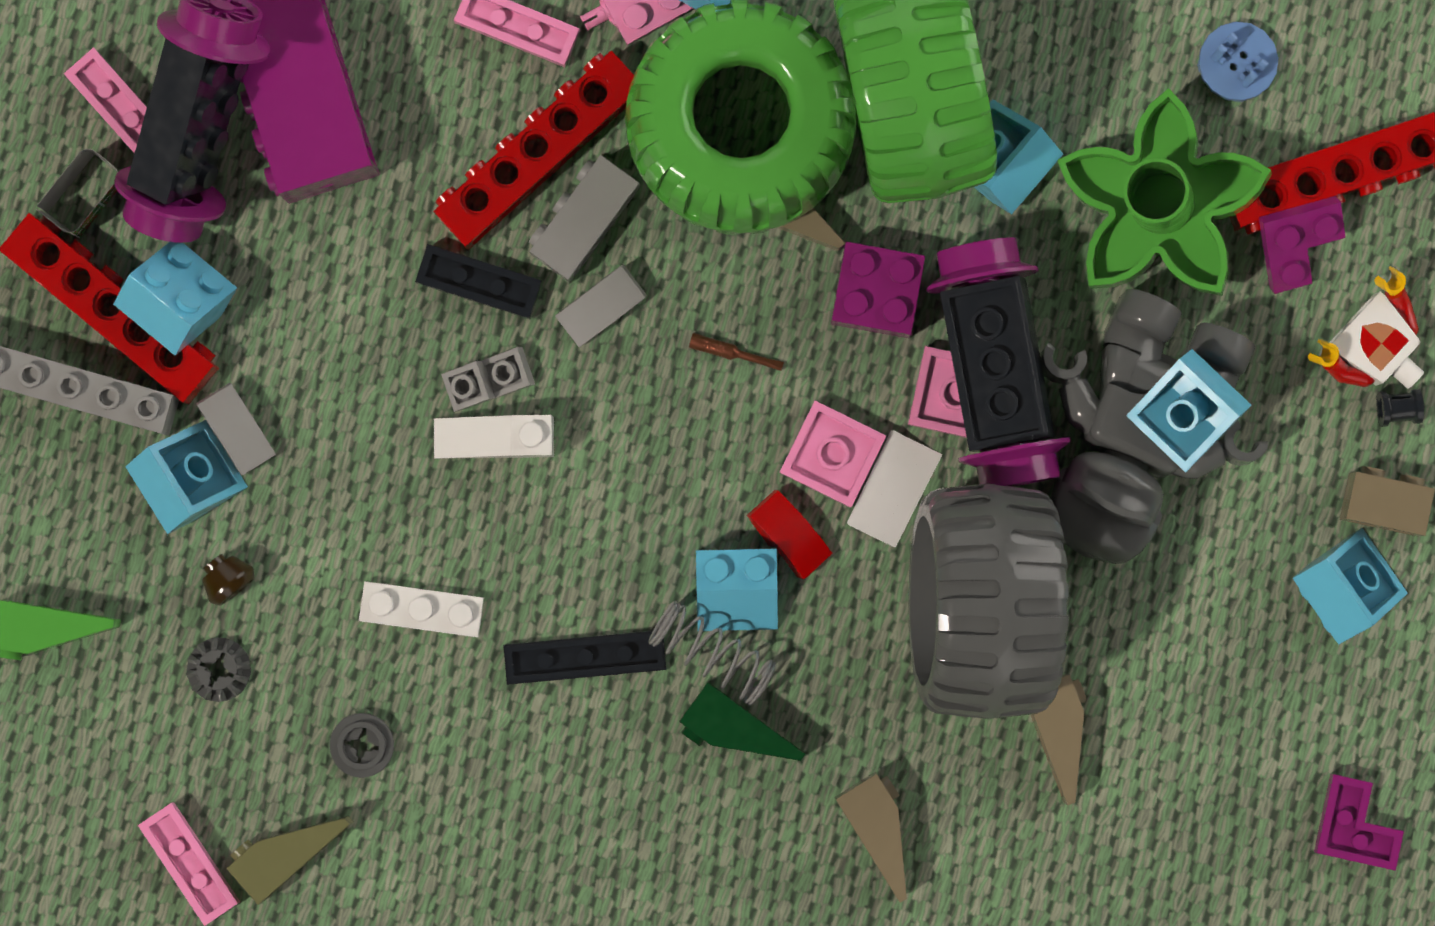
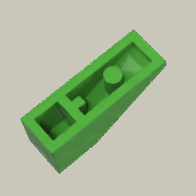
[0,600,121,660]

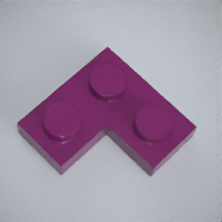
[1259,196,1346,294]
[1314,773,1404,871]

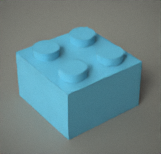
[113,242,237,355]

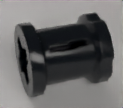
[1376,389,1424,427]

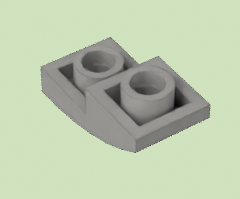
[555,264,647,347]
[441,347,535,412]
[196,383,276,475]

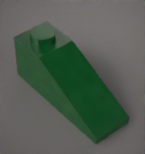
[679,682,805,761]

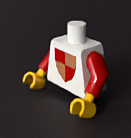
[1308,266,1424,389]

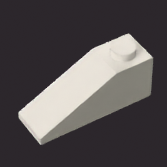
[434,415,554,459]

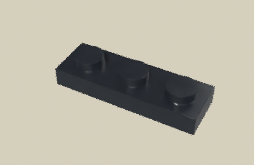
[415,244,542,319]

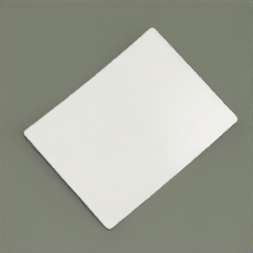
[847,430,943,547]

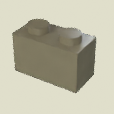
[1339,466,1435,537]

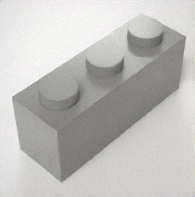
[529,155,640,283]

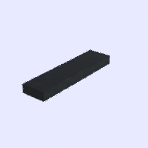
[503,631,667,685]

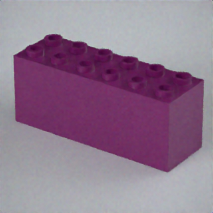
[240,0,380,204]

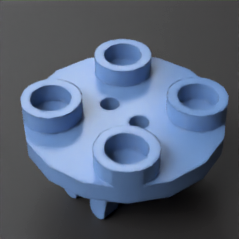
[1197,22,1278,102]

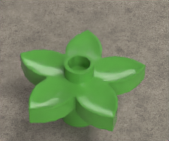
[1057,88,1272,296]

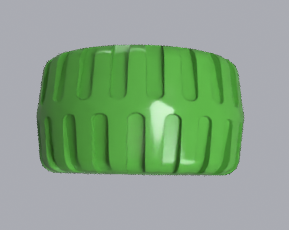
[625,0,856,235]
[834,0,997,203]

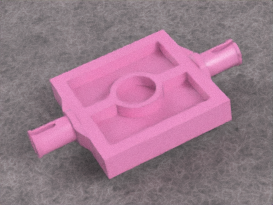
[580,0,694,45]

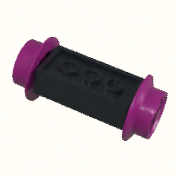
[114,0,271,243]
[927,237,1070,487]

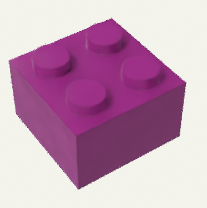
[830,242,925,339]

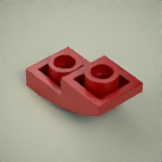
[746,490,833,579]

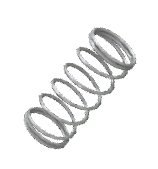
[649,600,776,706]

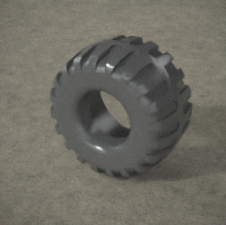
[908,483,1069,719]

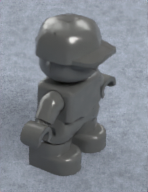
[1040,289,1268,564]

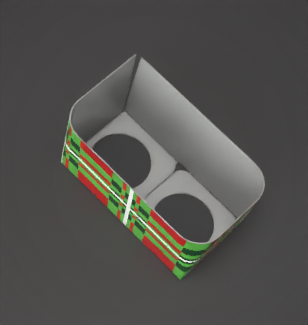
[36,149,118,238]

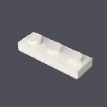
[359,581,484,637]

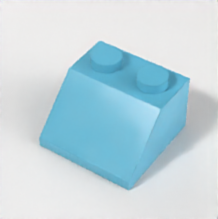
[974,99,1063,214]
[1126,349,1252,473]
[125,420,248,534]
[1292,528,1408,645]
[696,549,778,631]

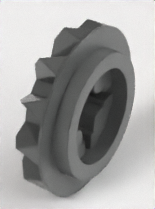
[186,638,251,702]
[330,713,394,778]

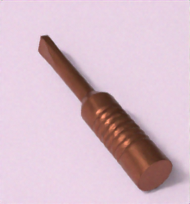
[689,333,784,371]

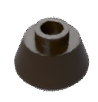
[202,554,255,606]

